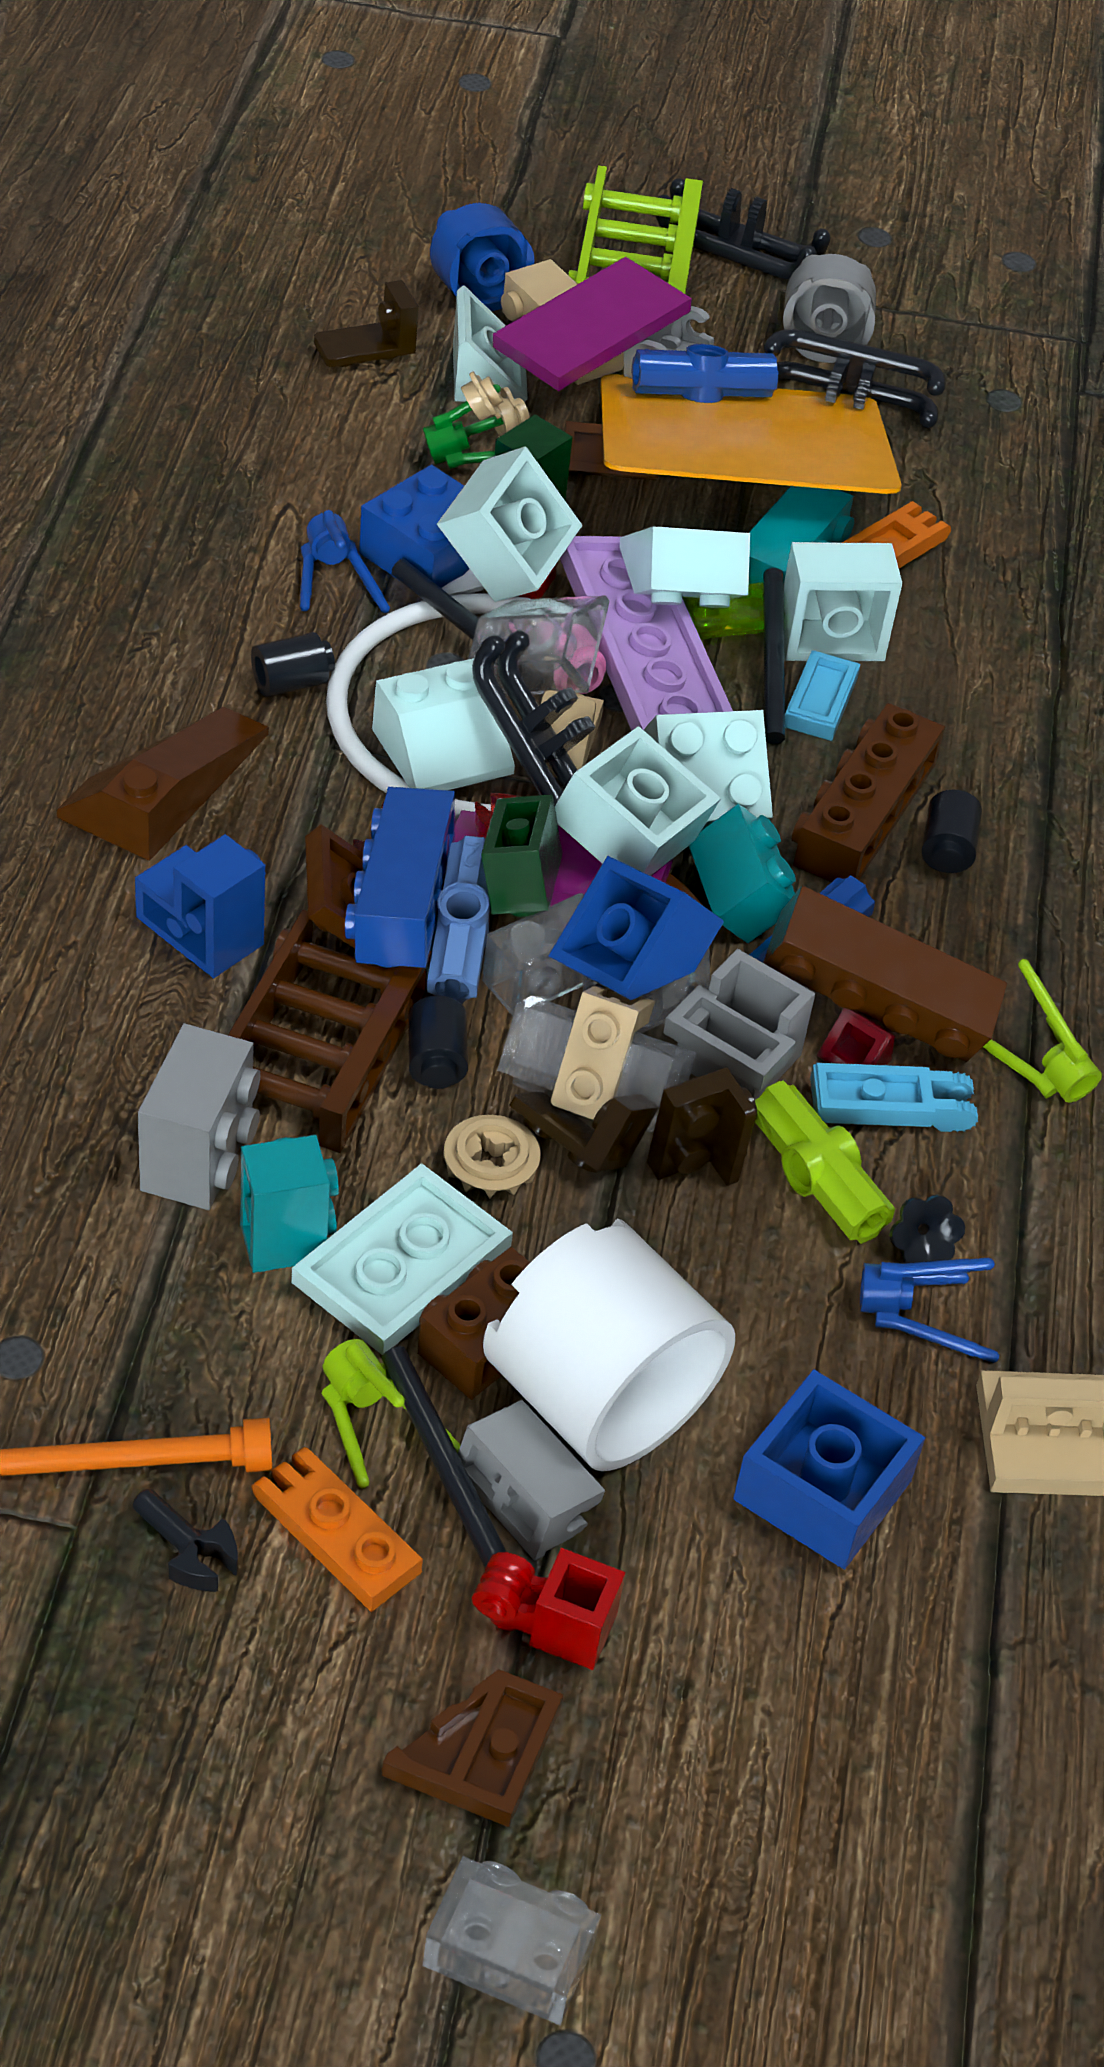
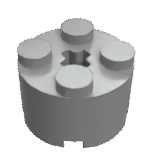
[783,254,876,363]

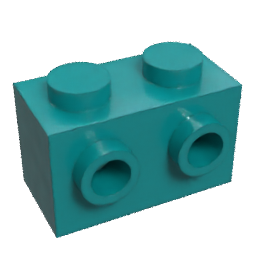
[689,803,796,943]
[240,1135,339,1273]

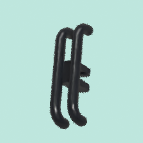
[656,178,831,280]
[764,329,946,428]
[472,630,596,806]

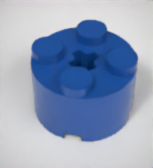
[430,203,535,311]

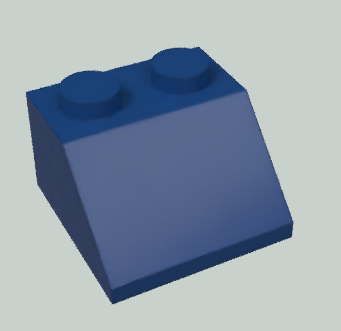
[548,856,724,1000]

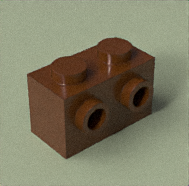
[417,1247,531,1400]

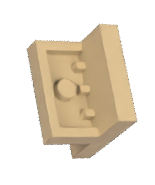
[976,1370,1104,1496]

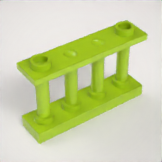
[568,165,703,294]

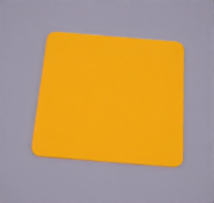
[600,374,902,494]

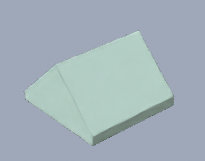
[453,285,528,402]

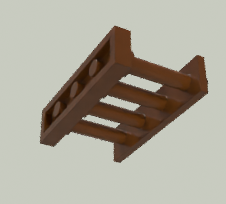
[228,910,431,1153]

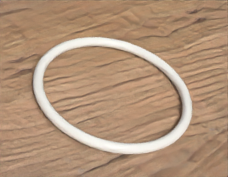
[326,593,597,821]

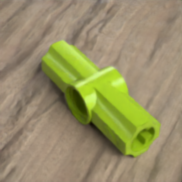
[755,1080,896,1244]

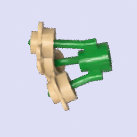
[423,371,530,469]

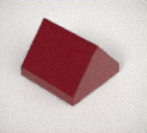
[817,1008,895,1065]

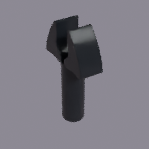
[133,1489,238,1592]

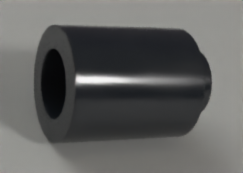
[251,632,335,697]
[922,789,982,873]
[408,996,468,1089]

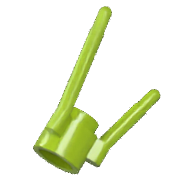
[983,959,1102,1103]
[321,1339,461,1489]

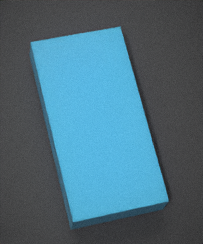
[785,650,861,741]

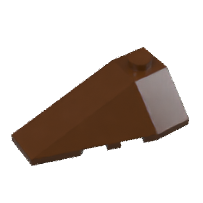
[57,707,269,861]

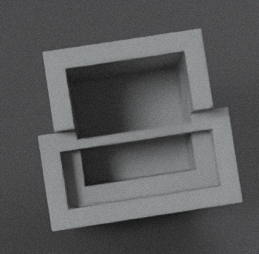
[663,948,815,1100]

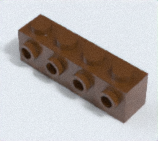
[791,703,945,882]
[763,885,1007,1062]

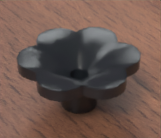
[889,1194,966,1263]

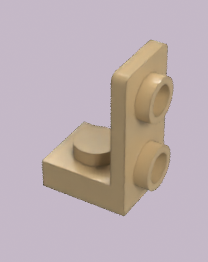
[551,983,655,1120]

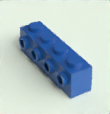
[345,787,455,968]

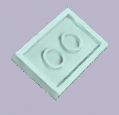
[291,1163,513,1355]

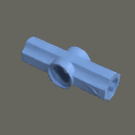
[427,836,491,1004]

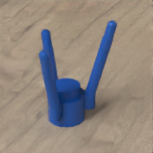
[300,510,390,613]
[860,1258,1000,1363]

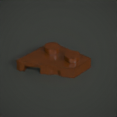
[382,1669,563,1827]

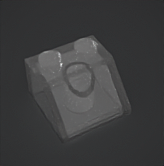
[469,595,610,695]

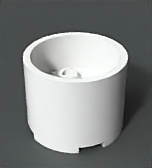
[483,1218,735,1471]

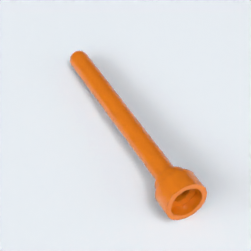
[0,1418,272,1476]

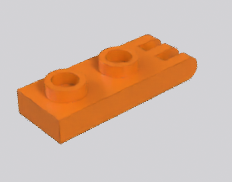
[842,501,951,568]
[251,1447,423,1612]

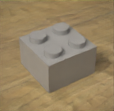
[138,1023,261,1211]

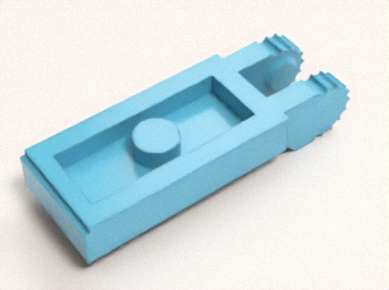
[810,1063,978,1132]

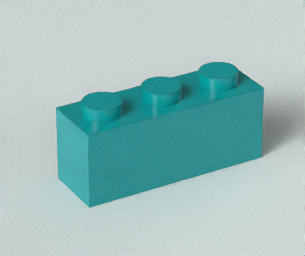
[746,486,854,604]

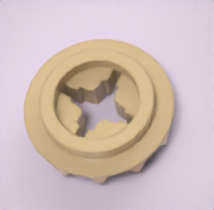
[443,1115,540,1199]

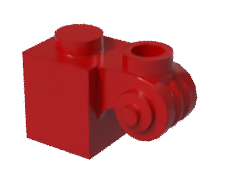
[472,1548,626,1670]

